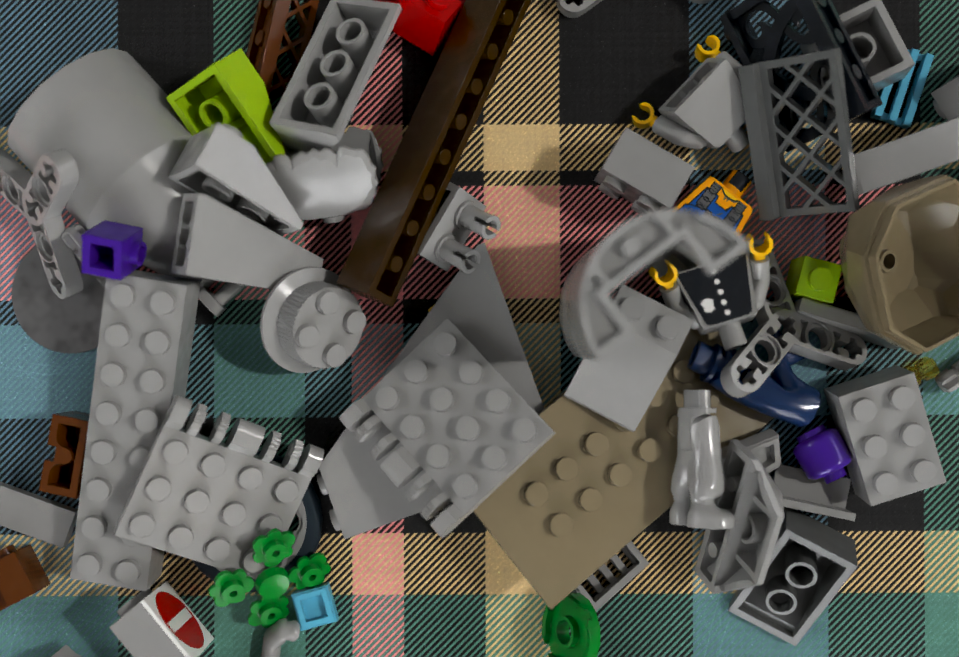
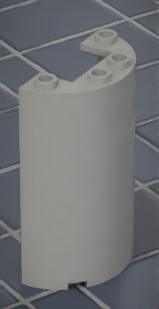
[559,208,750,361]

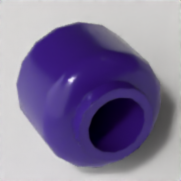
[793,424,853,484]

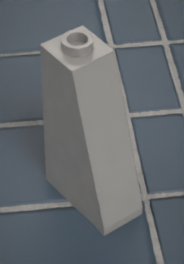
[854,117,959,195]
[171,193,324,290]

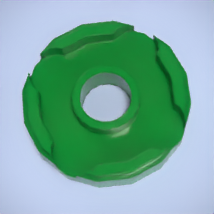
[542,592,600,657]

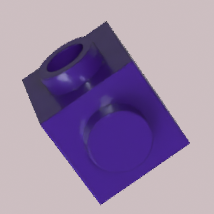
[82,220,147,280]

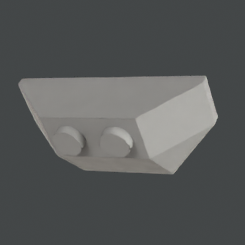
[694,439,784,594]

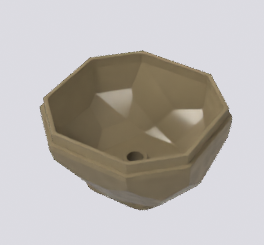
[839,175,959,355]

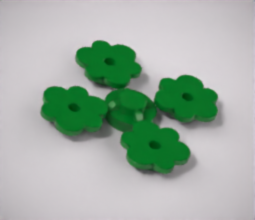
[208,528,331,628]

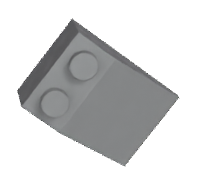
[168,122,304,235]
[563,284,694,432]

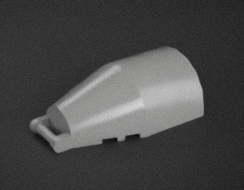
[7,48,245,317]

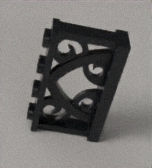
[720,0,883,152]

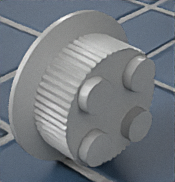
[260,267,366,373]

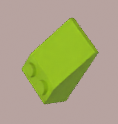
[166,48,285,164]

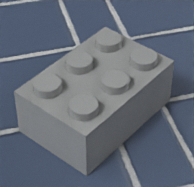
[823,365,946,506]

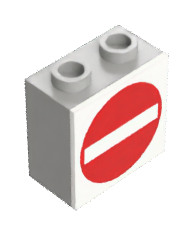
[109,581,214,657]

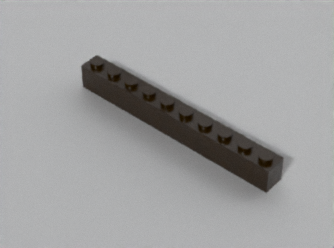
[336,0,531,307]

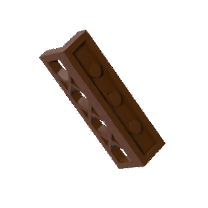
[246,0,319,114]

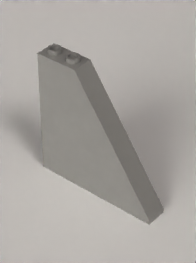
[316,243,544,539]

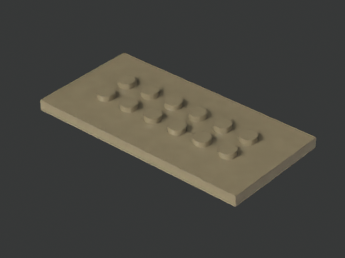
[473,329,773,609]

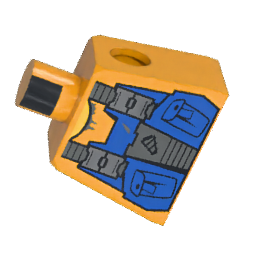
[674,169,753,234]

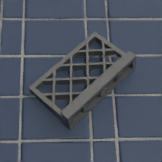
[738,48,860,221]

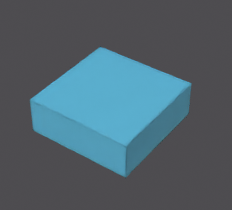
[291,582,339,631]

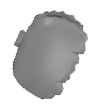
[266,126,384,223]

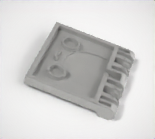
[339,318,556,538]
[114,395,324,580]

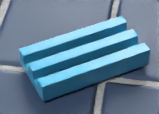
[870,48,934,129]

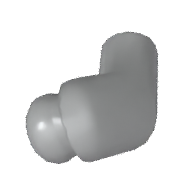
[261,618,300,657]

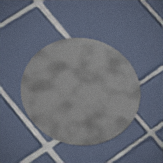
[12,246,105,354]

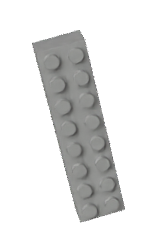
[70,270,201,592]

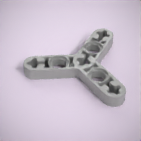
[0,149,83,299]
[720,239,867,398]

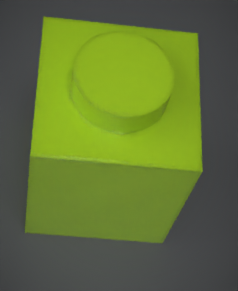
[786,256,842,304]

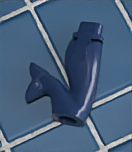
[688,330,821,427]

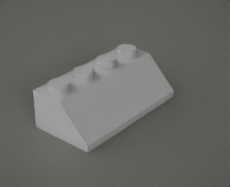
[269,0,402,152]

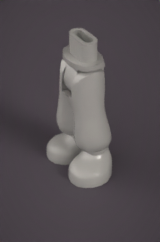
[669,390,735,529]

